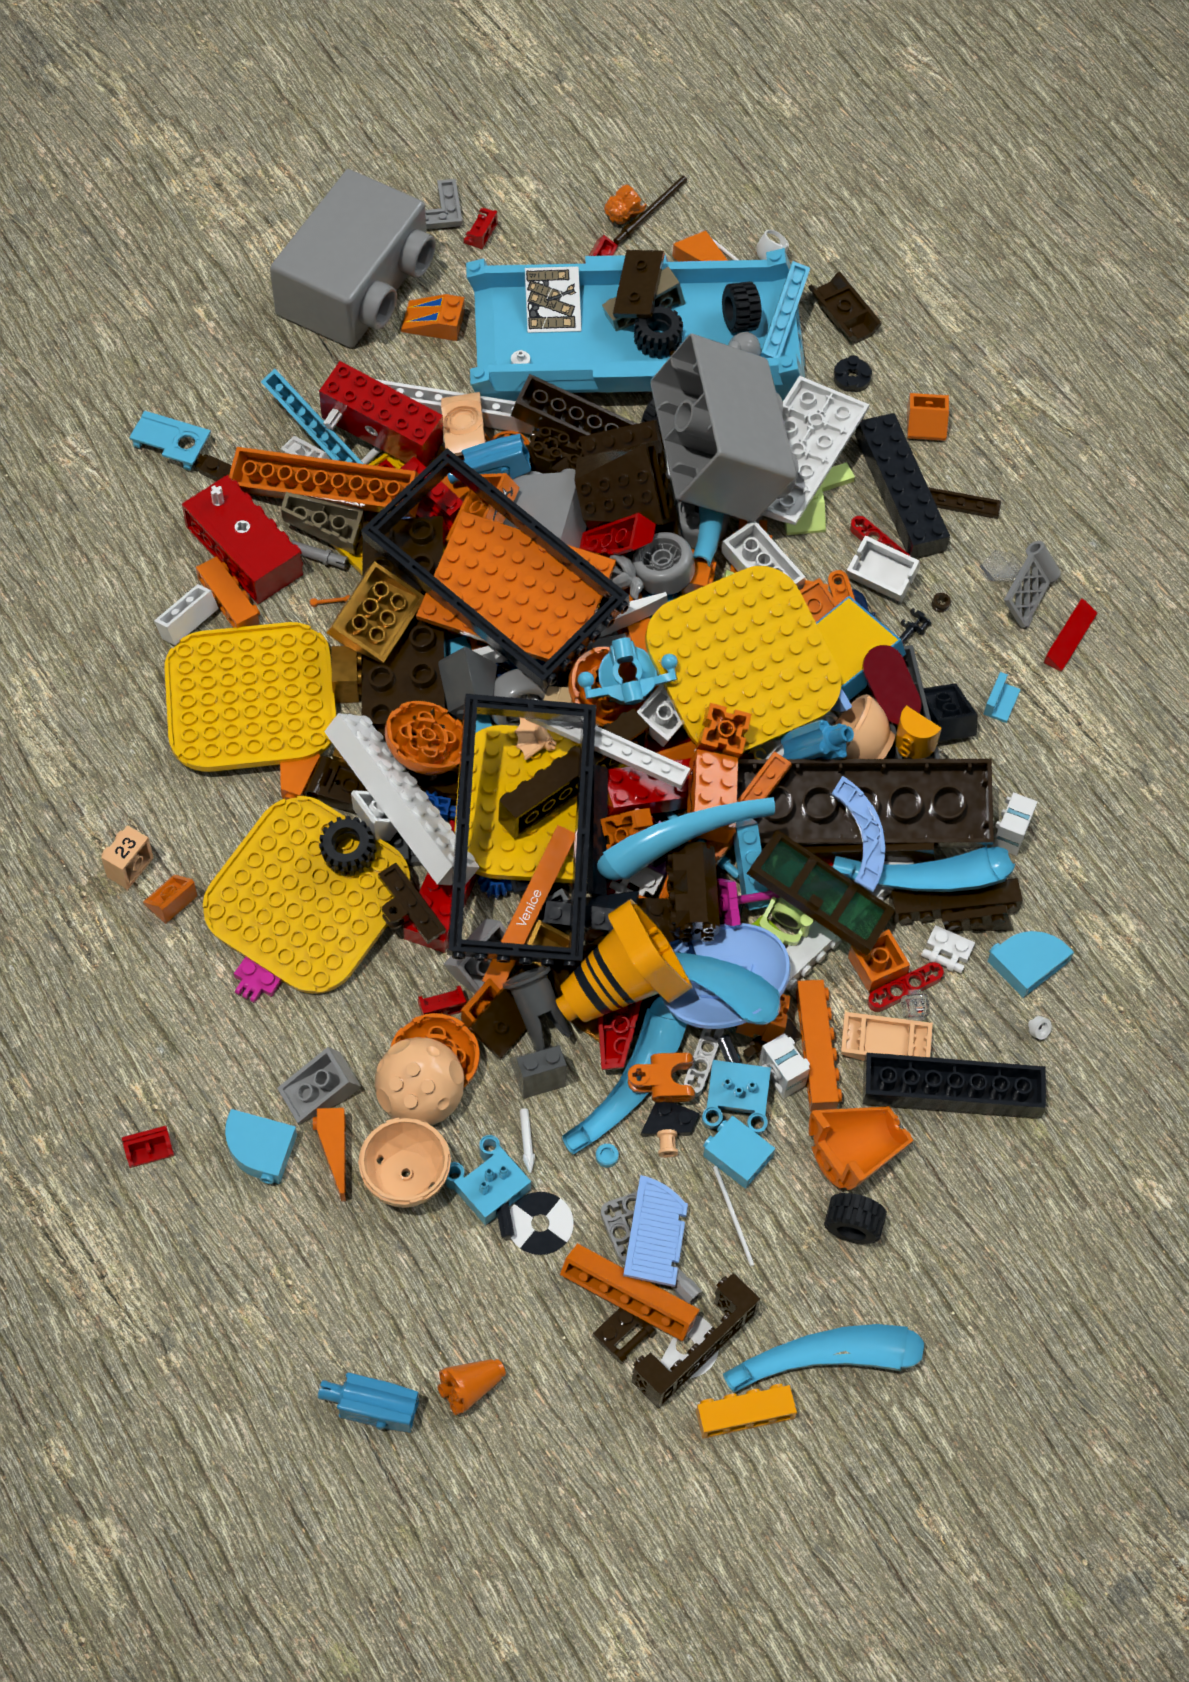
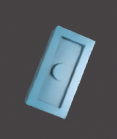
[983,672,1020,723]

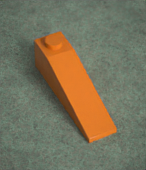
[313,1108,346,1202]

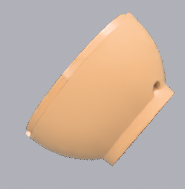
[834,694,895,759]
[358,1117,451,1208]

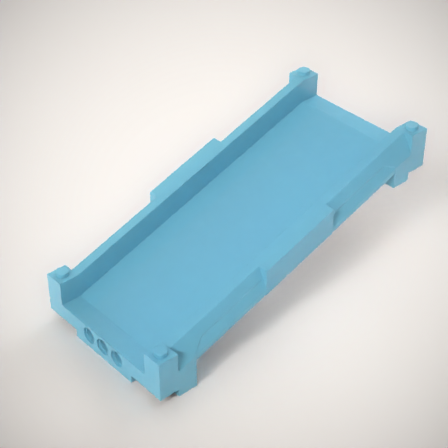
[466,248,805,401]

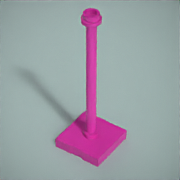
[717,878,848,926]

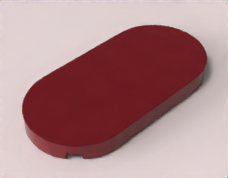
[862,645,921,725]

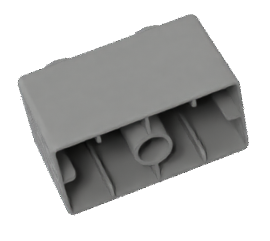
[270,169,436,348]
[650,333,799,521]

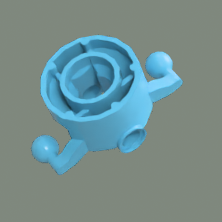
[577,637,678,705]

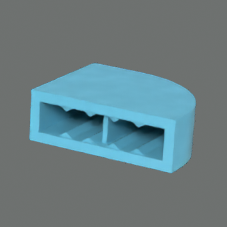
[987,931,1074,998]
[225,1109,297,1184]

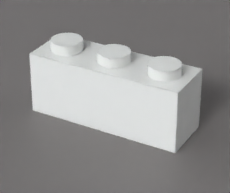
[154,584,219,645]

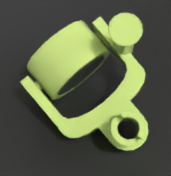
[759,897,813,946]

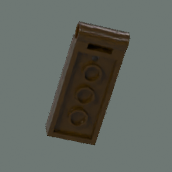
[305,756,368,813]

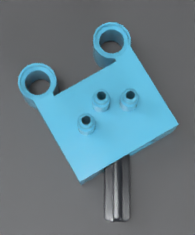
[445,1135,531,1239]

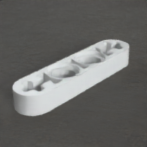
[684,1028,724,1097]

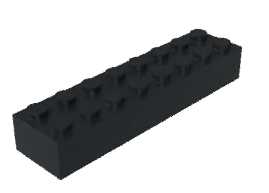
[855,413,950,558]
[862,1052,1046,1118]

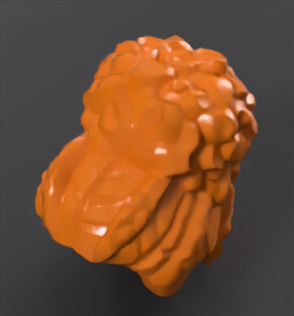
[604,184,647,224]

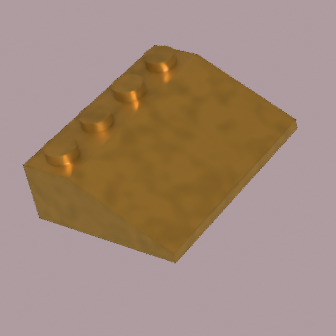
[326,561,424,663]

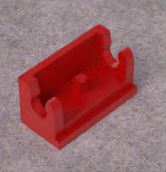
[464,208,498,250]
[417,985,466,1016]
[121,1125,174,1168]

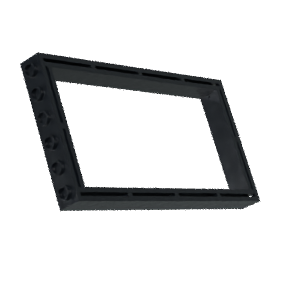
[361,448,630,689]
[447,694,596,968]

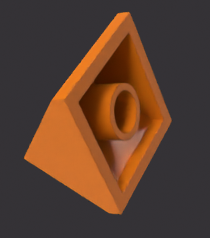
[143,874,198,924]
[461,978,500,1028]

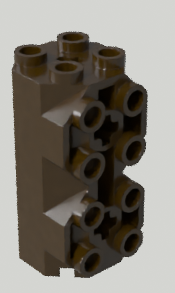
[525,427,584,474]
[666,842,720,942]

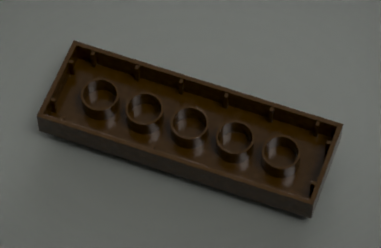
[362,515,448,742]
[733,759,994,848]

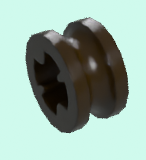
[931,593,951,613]

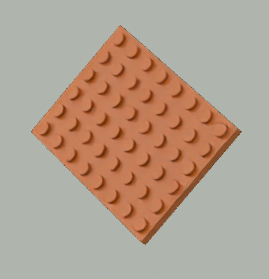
[416,511,616,670]

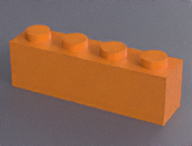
[196,556,260,628]

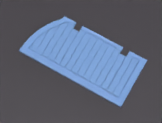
[623,1175,688,1287]

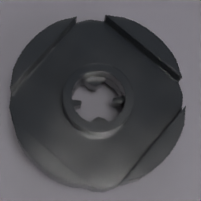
[833,355,872,392]

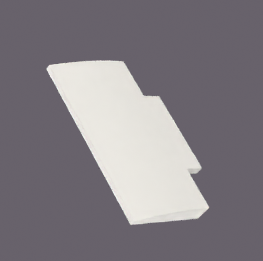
[762,376,869,525]

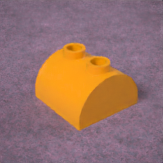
[895,705,942,759]

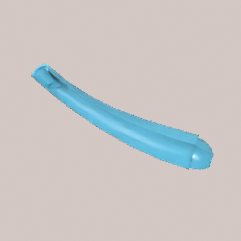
[833,846,1015,892]
[562,996,687,1154]

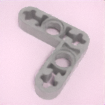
[600,1192,637,1265]

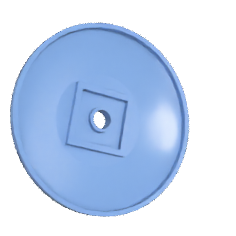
[661,923,791,1029]

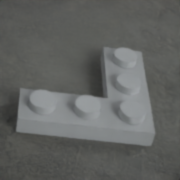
[425,179,462,229]

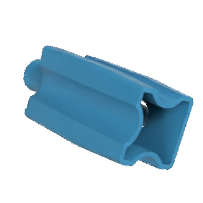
[447,434,532,484]
[781,720,854,759]
[318,1373,419,1433]

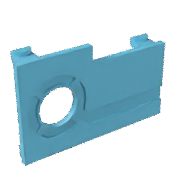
[129,411,211,471]

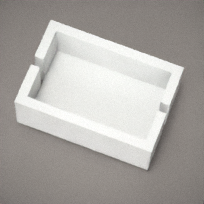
[847,535,920,603]

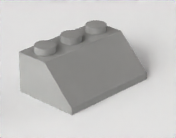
[444,919,506,994]

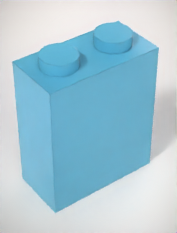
[703,1116,775,1189]

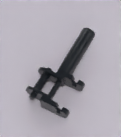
[899,608,932,645]

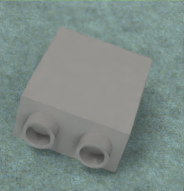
[503,469,587,548]

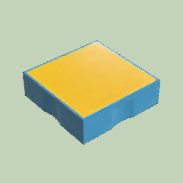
[816,596,906,700]

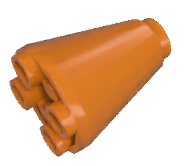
[437,1359,506,1415]

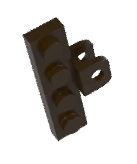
[378,863,446,944]

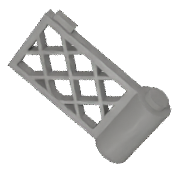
[1004,541,1061,628]

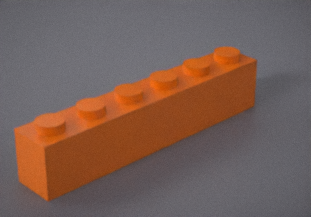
[795,980,842,1112]
[560,1243,700,1341]

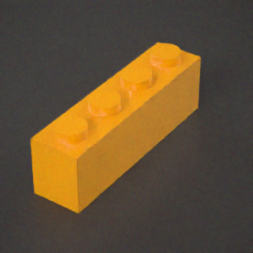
[696,1384,797,1439]

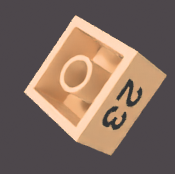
[101,825,154,890]

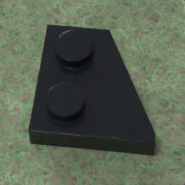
[641,1102,699,1137]

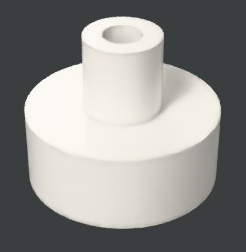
[511,350,530,364]
[1028,1016,1052,1040]

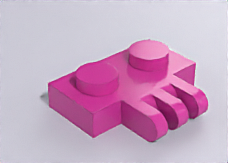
[234,957,282,1003]

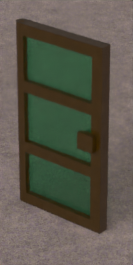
[746,830,895,956]

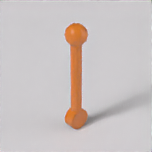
[310,595,350,607]

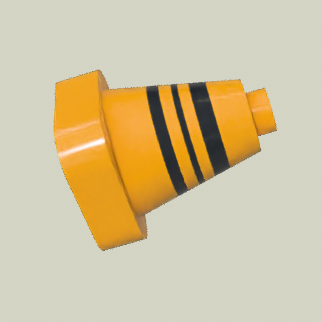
[556,899,692,1022]

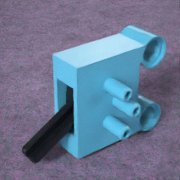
[702,1035,771,1135]

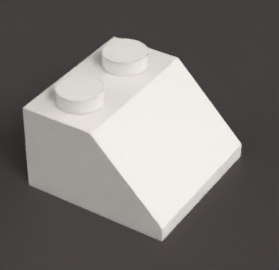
[351,790,397,841]

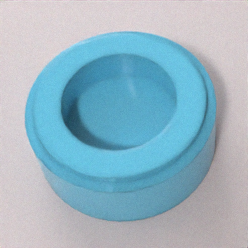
[596,1144,619,1168]

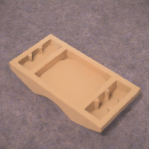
[441,392,486,456]
[841,1012,933,1061]

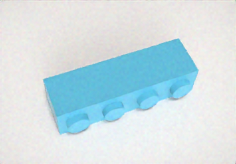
[733,819,769,910]

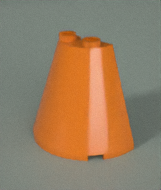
[809,1106,913,1190]

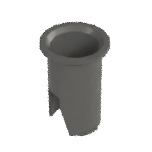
[503,966,572,1050]

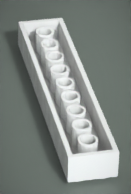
[324,713,480,885]

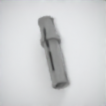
[291,540,349,569]

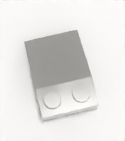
[277,1047,361,1124]

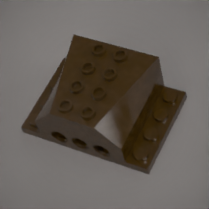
[574,420,682,537]

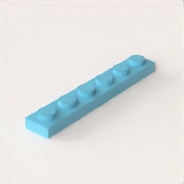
[760,261,810,358]

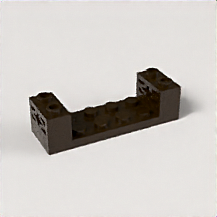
[632,1272,761,1409]

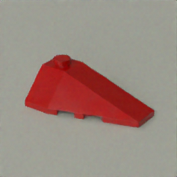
[579,513,656,555]
[598,1000,642,1070]

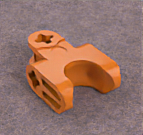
[627,1053,695,1102]

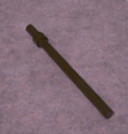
[613,176,687,245]

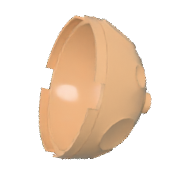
[374,1037,464,1126]

